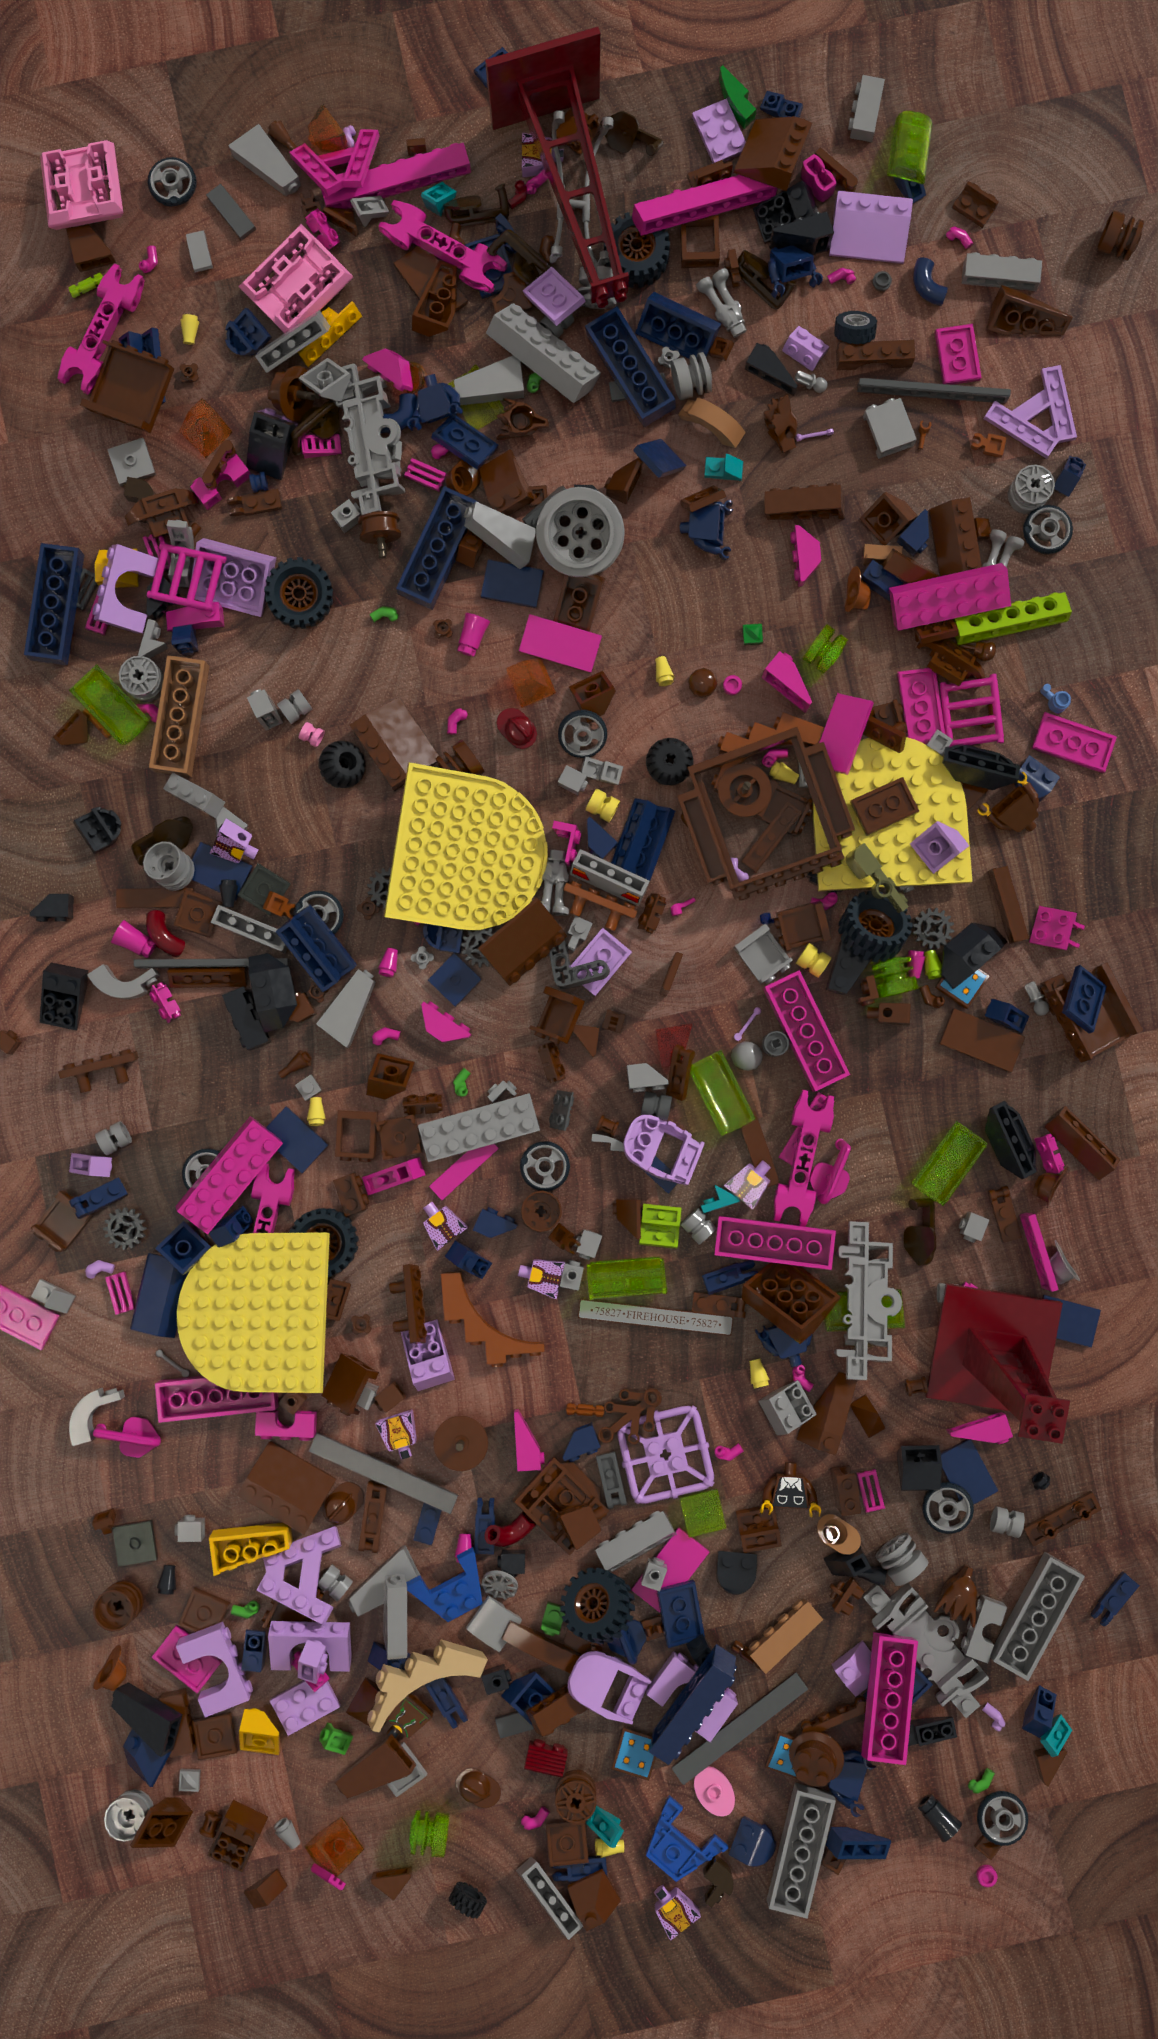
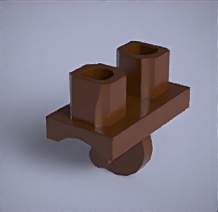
[829,1577,864,1616]

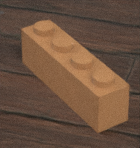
[747,1599,823,1674]

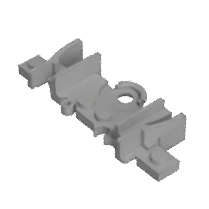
[335,364,405,515]
[834,1221,902,1380]
[862,1583,989,1718]

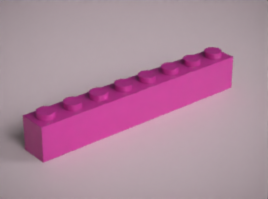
[321,142,471,209]
[631,175,777,236]

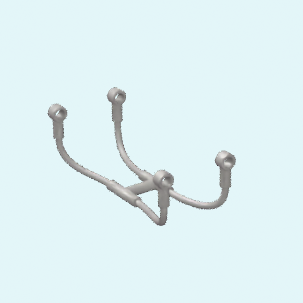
[549,111,613,266]

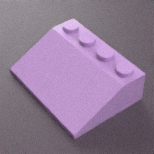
[829,191,913,264]
[191,538,276,617]

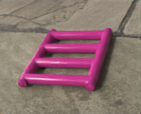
[146,543,227,612]
[940,674,1004,747]

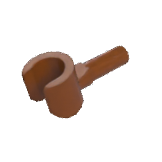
[918,420,931,449]

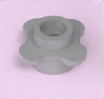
[658,347,680,368]
[411,946,434,969]

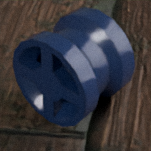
[249,472,269,493]

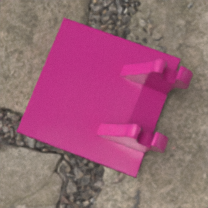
[1029,906,1085,950]

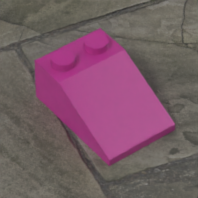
[761,651,812,713]

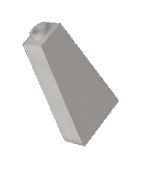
[228,124,301,196]
[453,355,524,405]
[464,501,536,569]
[316,969,376,1048]
[348,1545,421,1616]
[383,1574,407,1660]

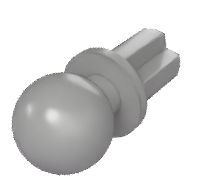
[794,371,827,393]
[1025,981,1049,1016]

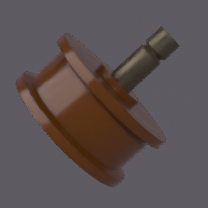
[358,511,401,559]

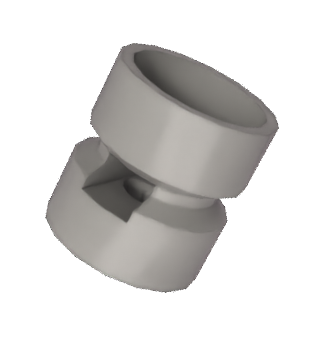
[277,689,313,724]
[95,1121,132,1155]
[680,1208,717,1245]
[990,1506,1025,1538]
[318,1564,353,1602]

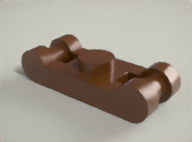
[202,440,236,490]

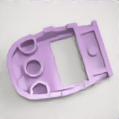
[623,1115,705,1185]
[568,1651,652,1724]

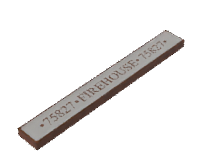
[578,1298,734,1336]

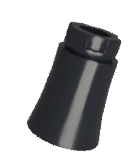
[917,1794,962,1842]

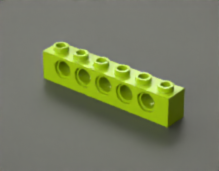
[953,592,1072,645]

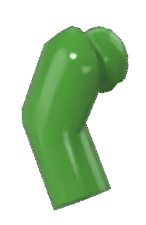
[527,373,543,393]
[369,606,399,622]
[453,1068,471,1097]
[231,1600,260,1619]
[968,1768,995,1794]

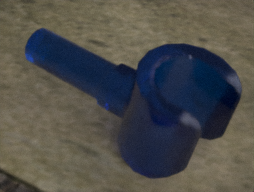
[760,912,774,925]

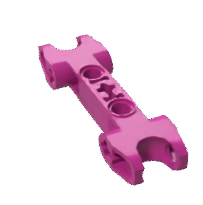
[378,200,507,293]
[57,264,145,395]
[773,1089,834,1226]
[251,1163,295,1233]

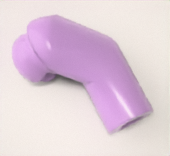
[343,125,356,148]
[731,858,749,882]
[85,1260,115,1279]
[982,1702,1005,1731]

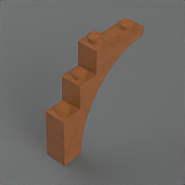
[711,712,825,793]
[441,1271,545,1367]

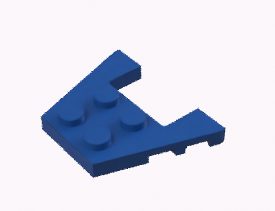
[406,1547,483,1622]
[646,1795,728,1882]

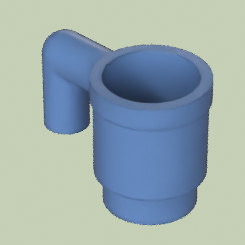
[1040,684,1071,713]

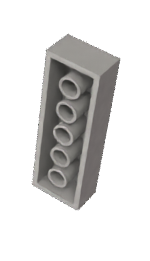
[486,303,601,403]
[418,1093,540,1162]
[990,1552,1085,1681]
[767,1782,836,1919]

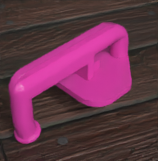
[809,1139,851,1205]
[93,1417,161,1458]

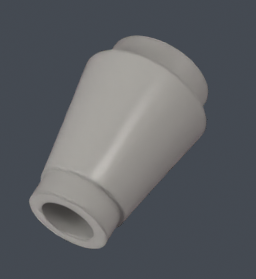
[274,1817,301,1849]

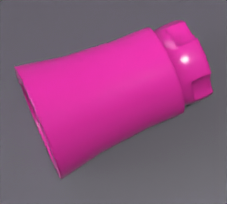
[457,613,490,657]
[111,920,156,958]

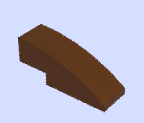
[882,549,940,583]

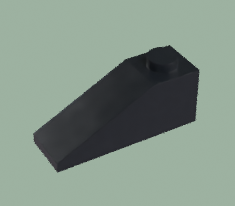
[744,343,798,396]

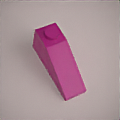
[166,602,224,632]
[362,1157,425,1196]
[514,1409,545,1471]
[947,1412,1013,1444]

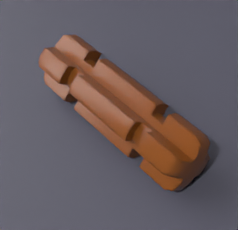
[83,706,114,739]
[566,1403,604,1417]

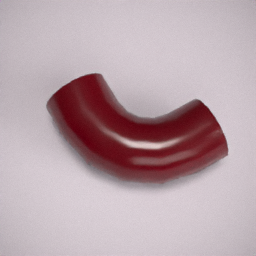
[146,910,185,958]
[485,1512,536,1547]

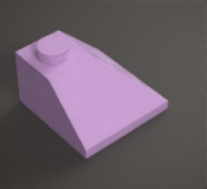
[910,821,970,874]
[832,1640,871,1697]

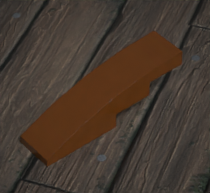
[501,1620,582,1674]

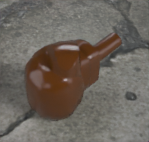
[963,642,996,661]

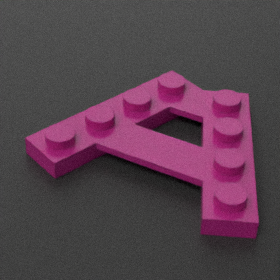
[289,129,380,196]

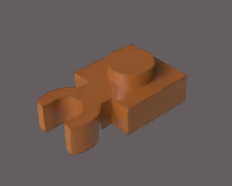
[971,433,1007,458]
[262,891,296,918]

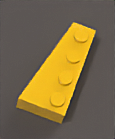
[209,1523,293,1576]

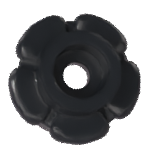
[1032,1472,1050,1490]

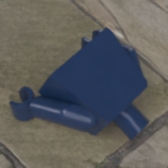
[768,246,823,298]
[407,374,463,431]
[680,500,733,560]
[755,1326,813,1367]
[827,1749,877,1817]

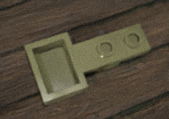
[846,843,909,913]

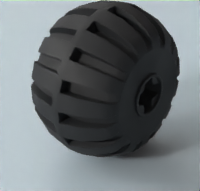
[646,738,694,785]
[319,741,366,788]

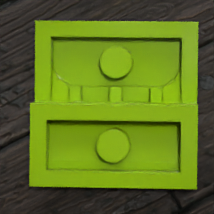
[639,1204,682,1249]

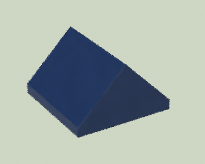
[155,1221,211,1275]

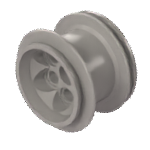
[536,487,625,577]

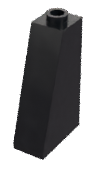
[111,1682,183,1757]

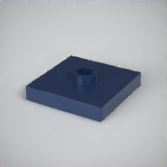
[428,953,482,1007]

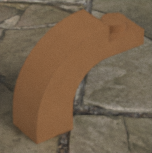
[678,398,746,448]

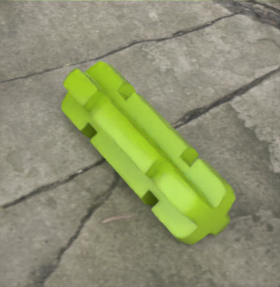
[69,273,103,298]

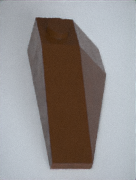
[412,260,457,337]
[987,285,1073,335]
[796,1372,857,1456]

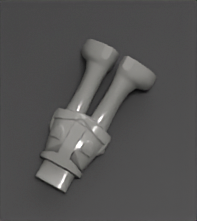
[696,268,747,338]
[982,529,1025,568]
[541,850,569,916]

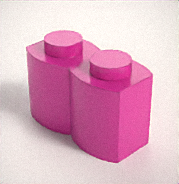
[801,154,836,202]

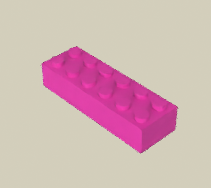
[889,563,1011,631]
[763,970,850,1092]
[175,1116,283,1234]
[714,1216,836,1270]
[155,1376,279,1423]
[861,1632,918,1765]

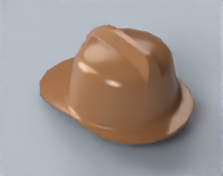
[817,1514,861,1555]

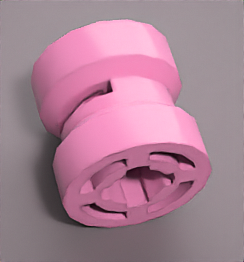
[299,722,325,747]

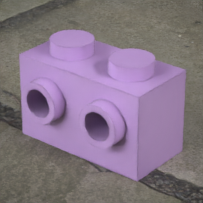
[298,1640,328,1684]

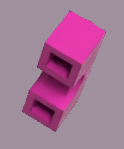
[190,454,251,510]
[255,1410,317,1441]

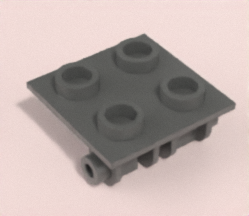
[549,1090,574,1131]

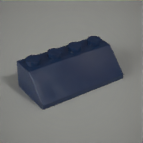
[635,292,721,359]

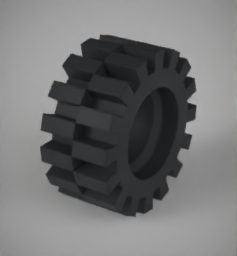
[449,1882,487,1919]

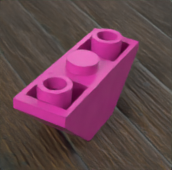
[362,348,413,392]
[790,525,822,587]
[421,1001,472,1043]

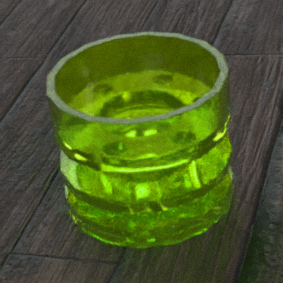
[871,956,919,998]
[409,1810,449,1858]

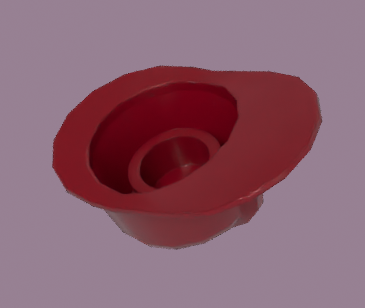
[496,708,537,749]

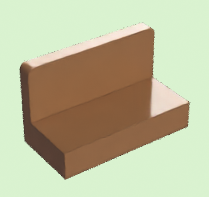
[863,544,903,565]

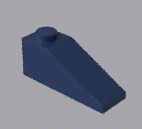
[861,560,904,602]
[825,1827,891,1859]

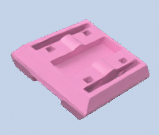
[40,140,123,230]
[238,224,353,333]

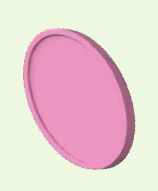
[694,1766,735,1816]

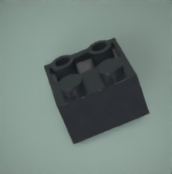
[896,1445,942,1491]

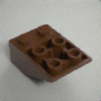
[207,1800,268,1872]

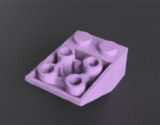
[401,1319,455,1391]

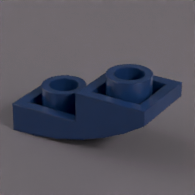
[760,91,803,118]
[495,213,517,254]

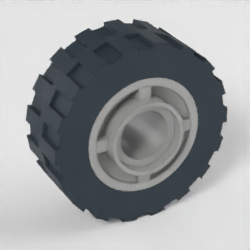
[834,311,877,344]

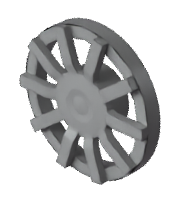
[481,1570,518,1600]

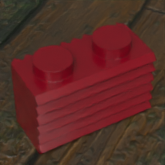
[524,1739,568,1778]

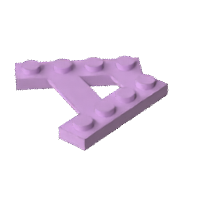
[983,365,1077,459]
[257,1526,342,1626]

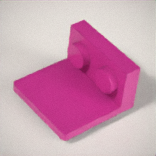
[552,821,581,867]

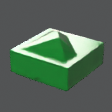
[742,624,763,645]

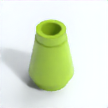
[924,950,942,979]

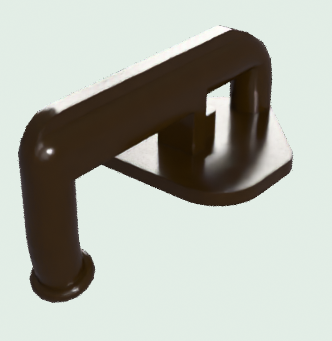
[600,111,664,156]
[443,184,509,227]
[487,229,549,285]
[737,250,797,309]
[291,400,340,456]
[131,816,193,866]
[904,1198,936,1266]

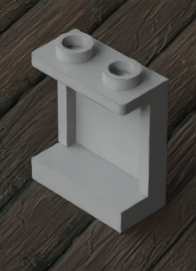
[863,398,917,459]
[733,923,793,985]

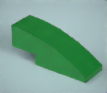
[719,65,757,129]

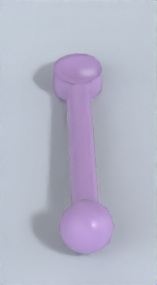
[795,429,834,442]
[734,1007,761,1041]

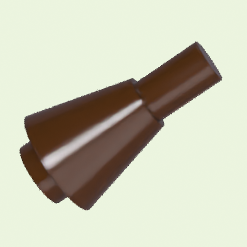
[268,120,297,151]
[278,1050,312,1078]

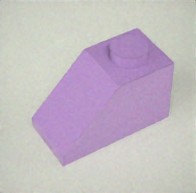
[69,1153,112,1177]

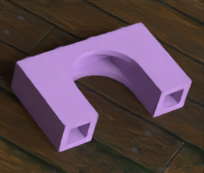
[93,544,159,634]
[268,1621,352,1672]
[176,1622,253,1717]
[646,1651,738,1742]

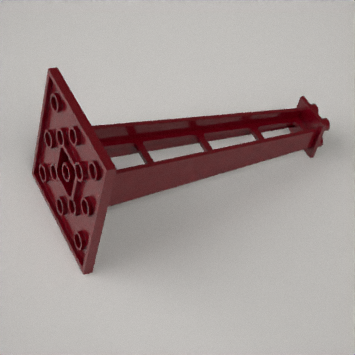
[485,27,629,308]
[925,1283,1070,1444]

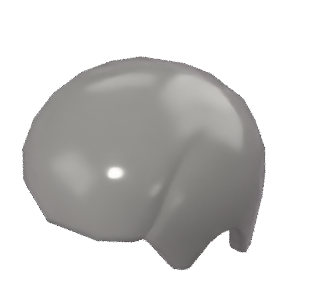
[731,1041,763,1071]

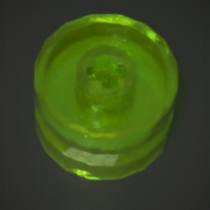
[802,624,849,674]

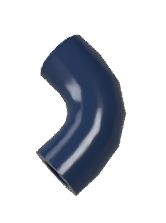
[913,257,948,306]
[380,393,418,434]

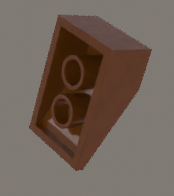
[479,449,535,516]
[553,575,606,632]
[130,1797,193,1848]

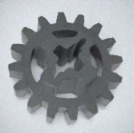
[367,868,391,909]
[912,908,954,950]
[461,928,495,968]
[103,1207,147,1250]

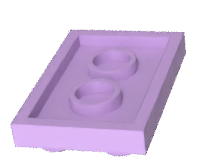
[692,99,746,163]
[523,267,586,326]
[571,928,632,996]
[270,1680,340,1736]

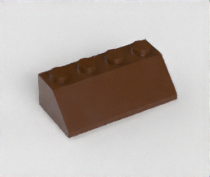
[928,497,982,576]

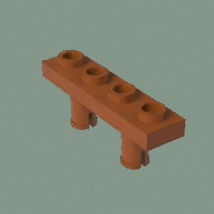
[563,880,638,931]

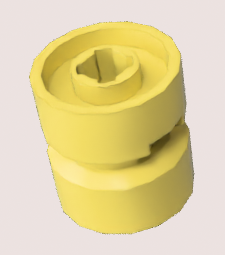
[586,789,620,823]
[795,943,832,978]

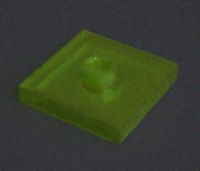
[679,1489,726,1538]

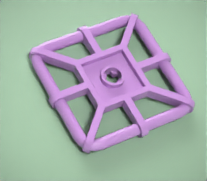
[617,1405,715,1504]

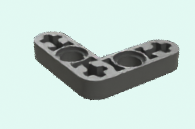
[549,940,610,989]

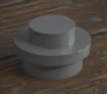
[873,271,892,291]

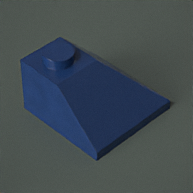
[501,1672,555,1725]
[123,1729,171,1787]

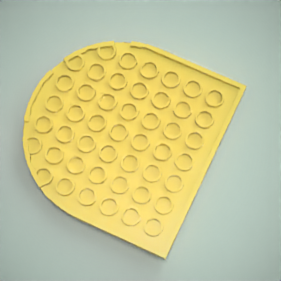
[813,737,972,891]
[384,762,548,930]
[177,1233,330,1393]

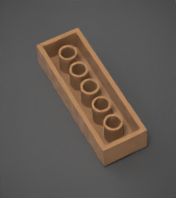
[149,655,210,778]

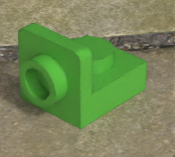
[541,1602,565,1636]
[319,1722,353,1755]

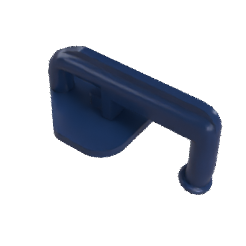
[608,1620,646,1665]

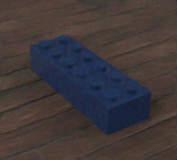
[585,306,676,428]
[396,486,478,610]
[24,543,85,665]
[649,1644,737,1765]

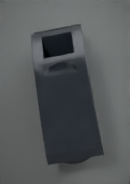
[908,1716,957,1746]

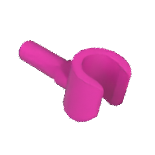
[670,897,695,916]

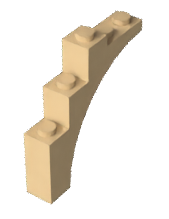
[367,1639,488,1732]

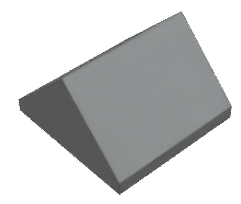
[298,358,351,402]

